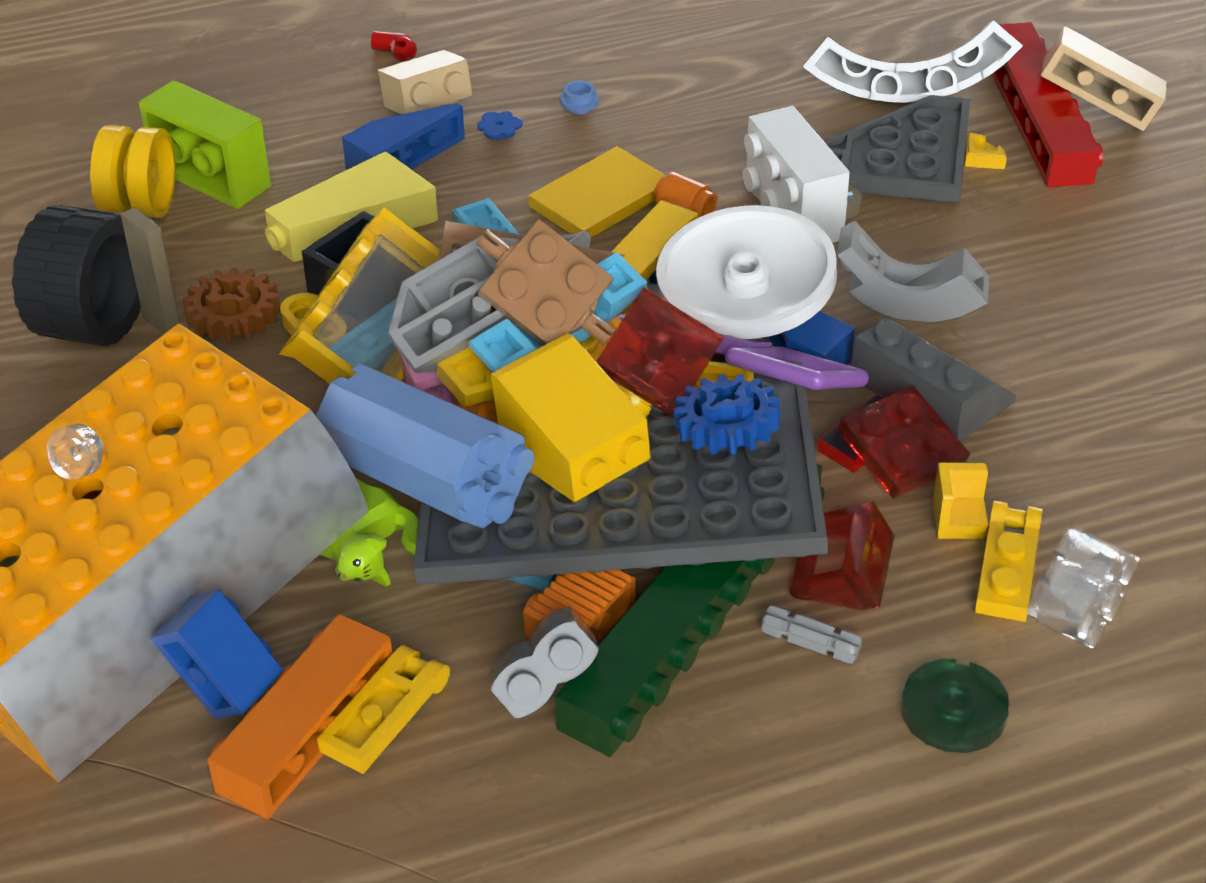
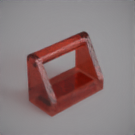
[789,501,895,610]

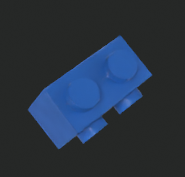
[149,589,284,719]

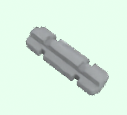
[762,605,862,664]

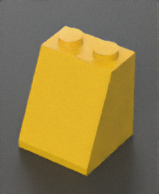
[490,333,651,502]

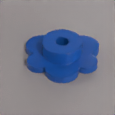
[477,111,523,139]

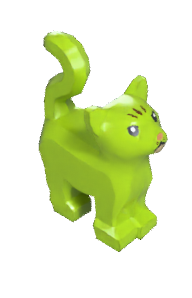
[320,479,419,587]

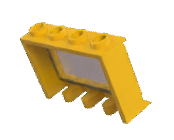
[279,207,440,384]

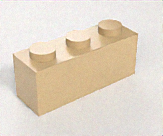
[1041,26,1167,131]

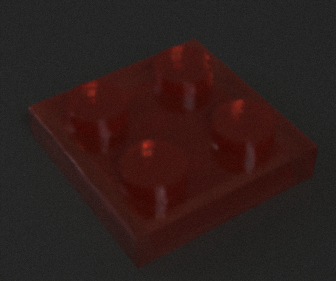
[596,287,724,418]
[837,386,970,499]

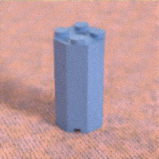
[316,364,534,528]

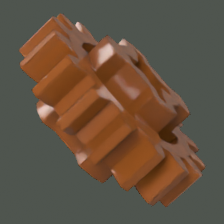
[183,267,281,343]

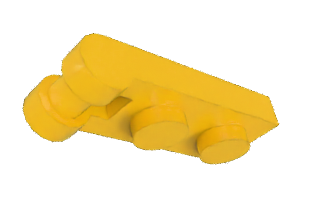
[975,500,1043,622]
[317,645,450,774]

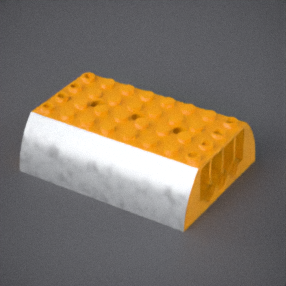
[0,323,369,783]

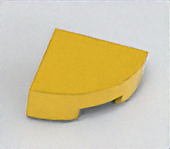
[965,132,1007,169]

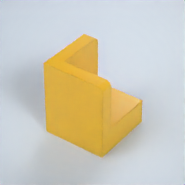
[932,463,989,539]

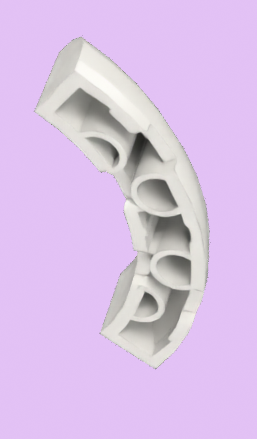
[803,21,1023,103]

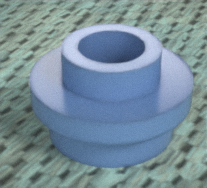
[560,80,599,115]

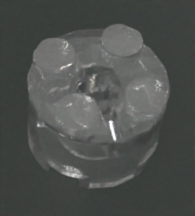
[1027,526,1140,649]

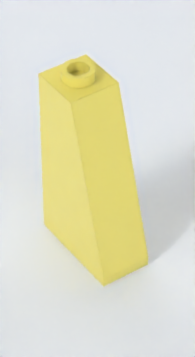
[265,151,438,262]

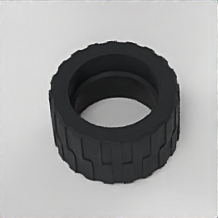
[12,205,141,346]

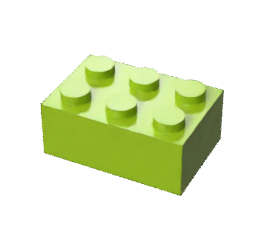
[139,80,271,209]

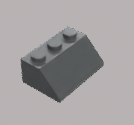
[853,317,1016,445]

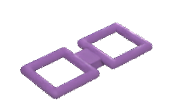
[617,314,869,390]

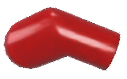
[371,31,417,62]

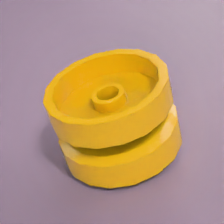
[90,125,176,218]

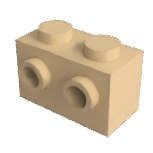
[378,50,472,115]

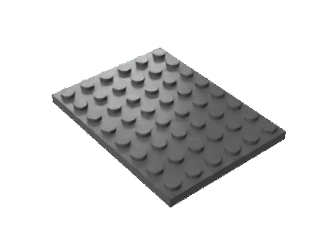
[413,362,828,585]

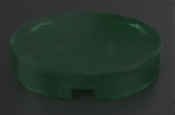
[901,658,1009,753]

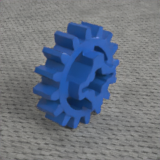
[674,374,781,455]

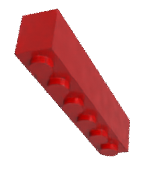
[992,22,1103,187]

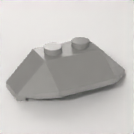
[388,237,520,373]

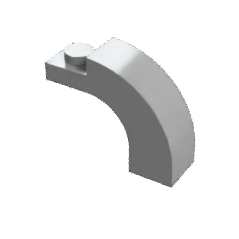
[837,221,990,322]

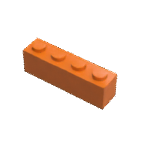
[207,614,392,820]

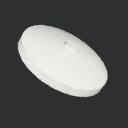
[656,205,837,340]

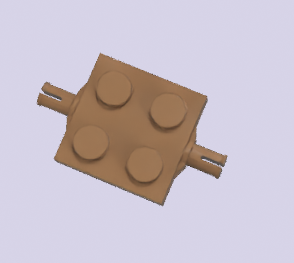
[476,219,616,346]

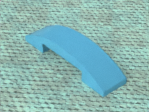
[469,252,647,372]

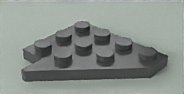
[824,95,970,203]

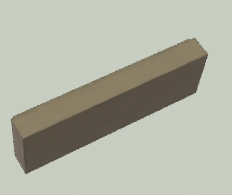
[121,207,180,334]

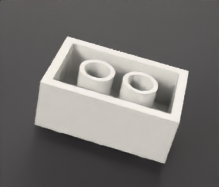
[743,106,850,243]

